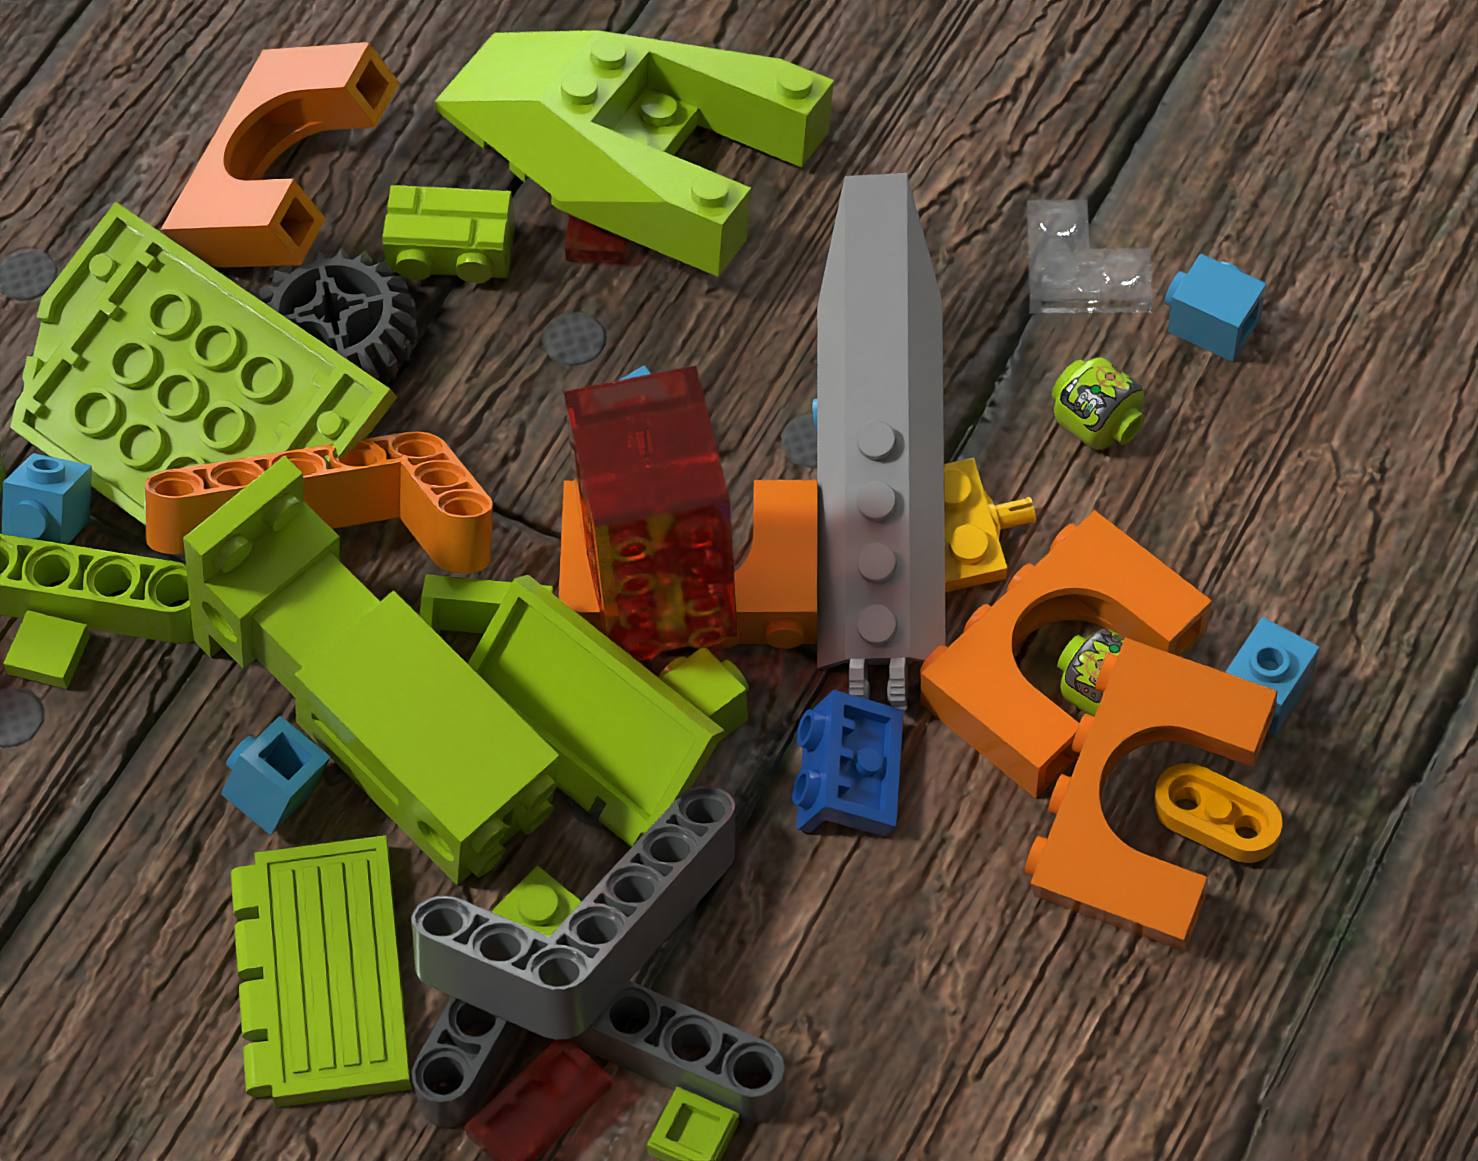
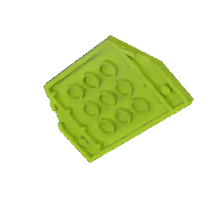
[10,202,397,526]

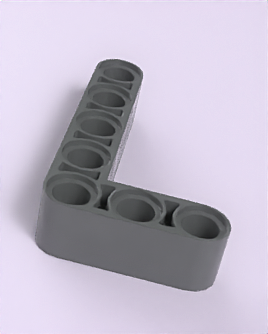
[412,786,735,1039]
[412,981,786,1128]

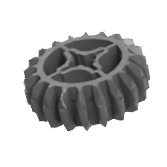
[258,247,418,381]

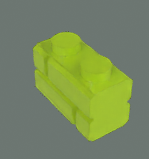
[383,185,515,283]

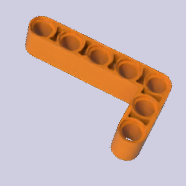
[145,431,493,574]

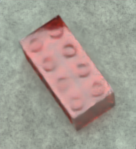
[563,365,738,661]

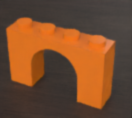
[161,42,400,268]
[559,480,818,649]
[920,510,1212,799]
[1024,637,1277,952]

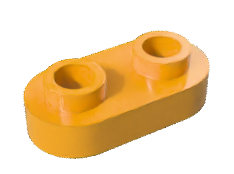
[1153,763,1282,863]

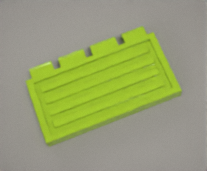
[468,575,725,848]
[231,835,412,1108]

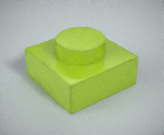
[492,865,582,937]

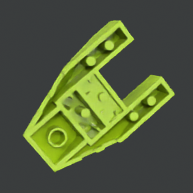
[435,30,834,277]

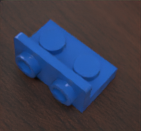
[792,690,904,836]

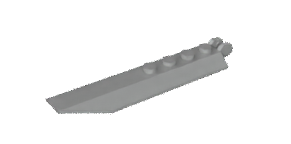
[817,173,946,710]

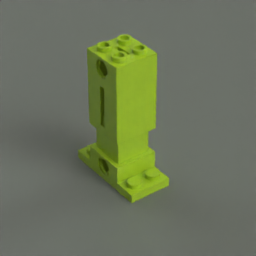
[183,455,560,886]

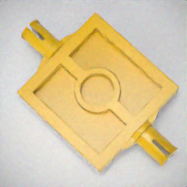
[944,458,1036,593]

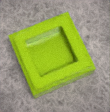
[3,610,90,689]
[647,1087,740,1161]

